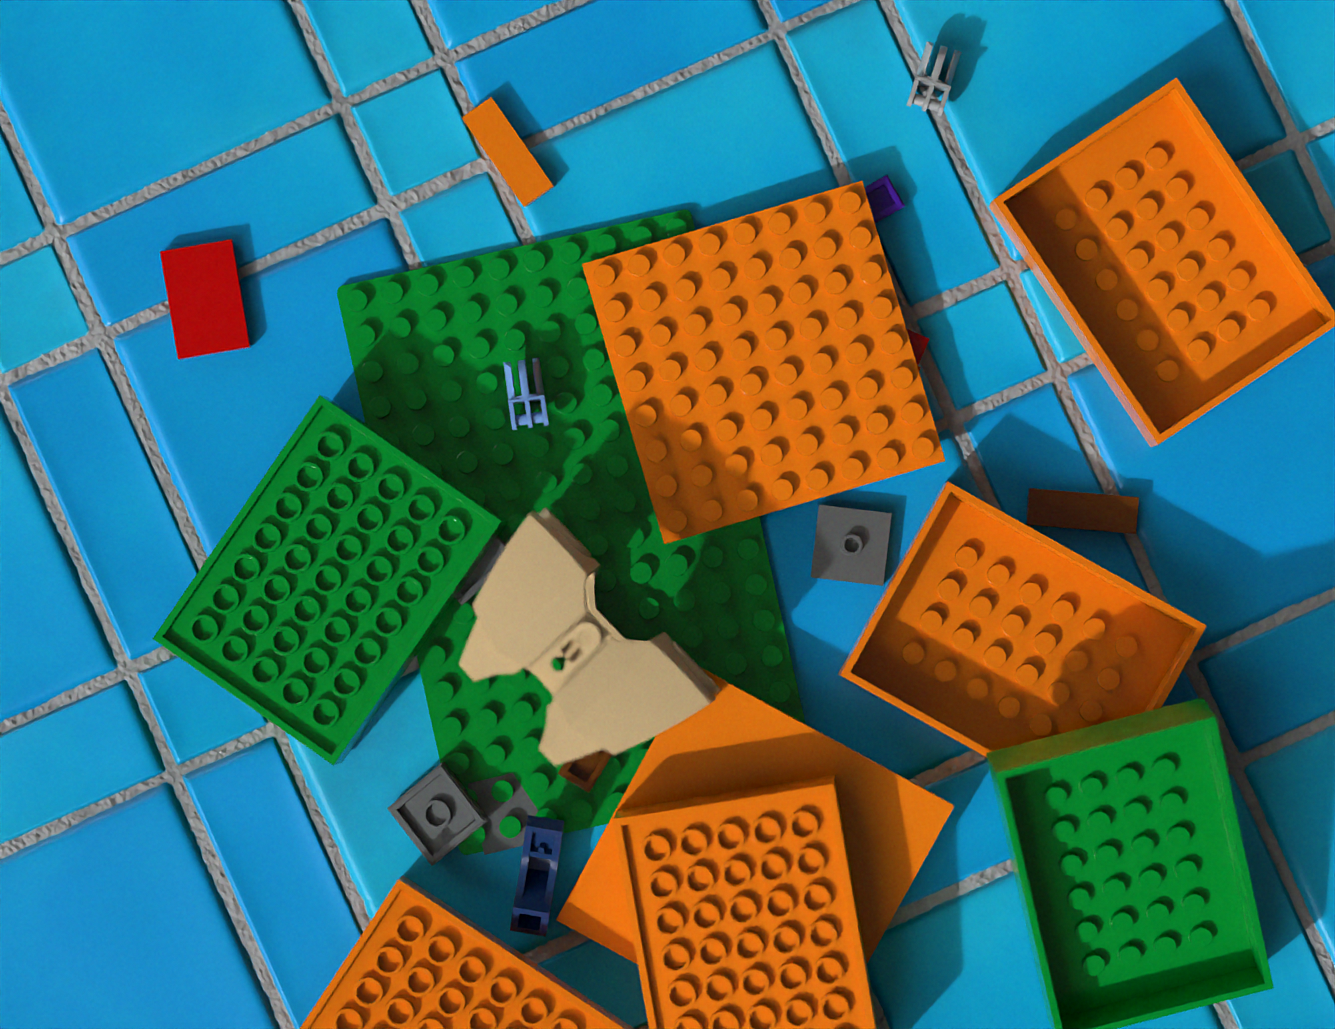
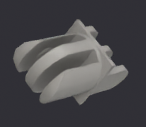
[906,41,961,116]

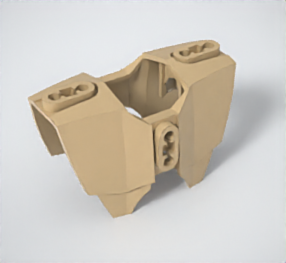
[459,507,720,765]

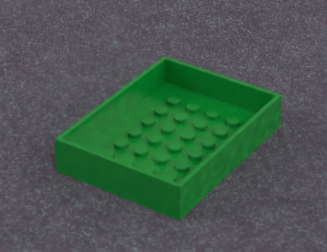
[152,395,507,765]
[986,697,1274,1029]

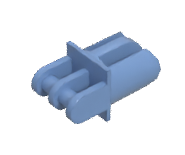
[503,357,549,430]

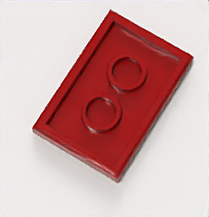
[160,239,251,360]

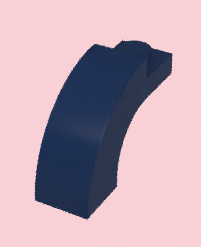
[510,815,564,937]

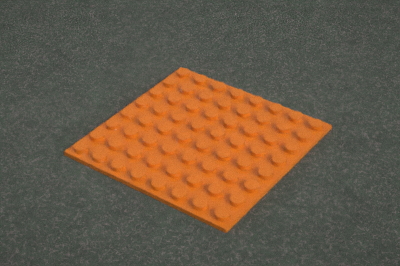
[582,181,945,544]
[556,666,954,965]

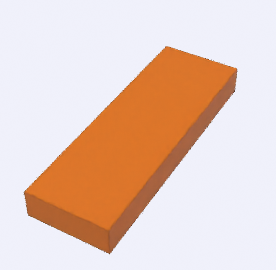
[462,97,554,208]

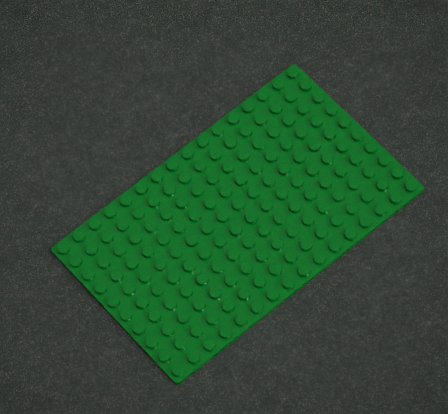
[337,210,806,855]

